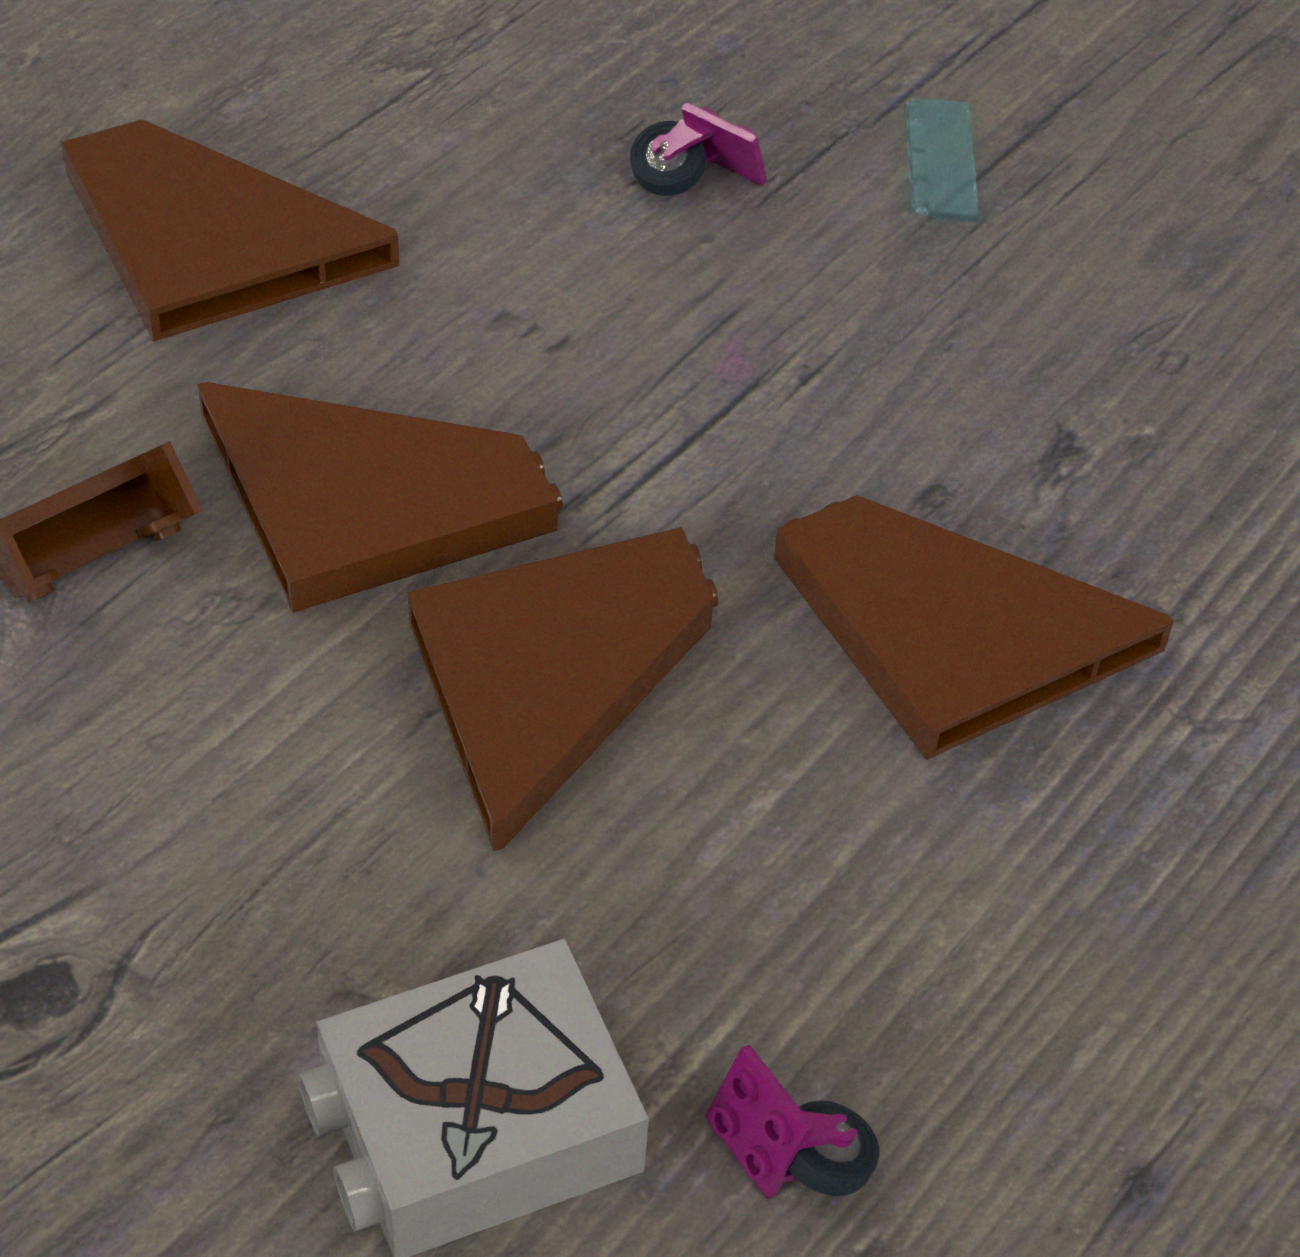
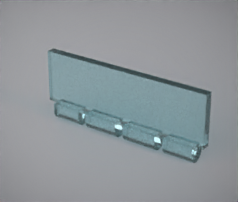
[905,98,979,222]

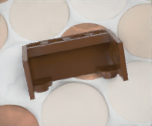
[0,441,203,602]

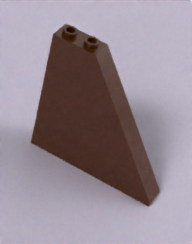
[61,119,399,342]
[198,382,563,613]
[774,495,1174,760]
[408,527,718,851]

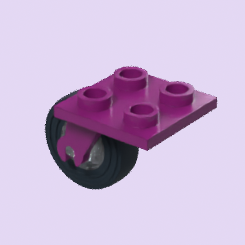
[630,102,767,196]
[705,1044,880,1199]

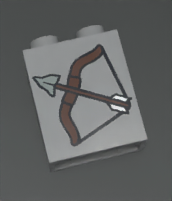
[297,938,649,1257]

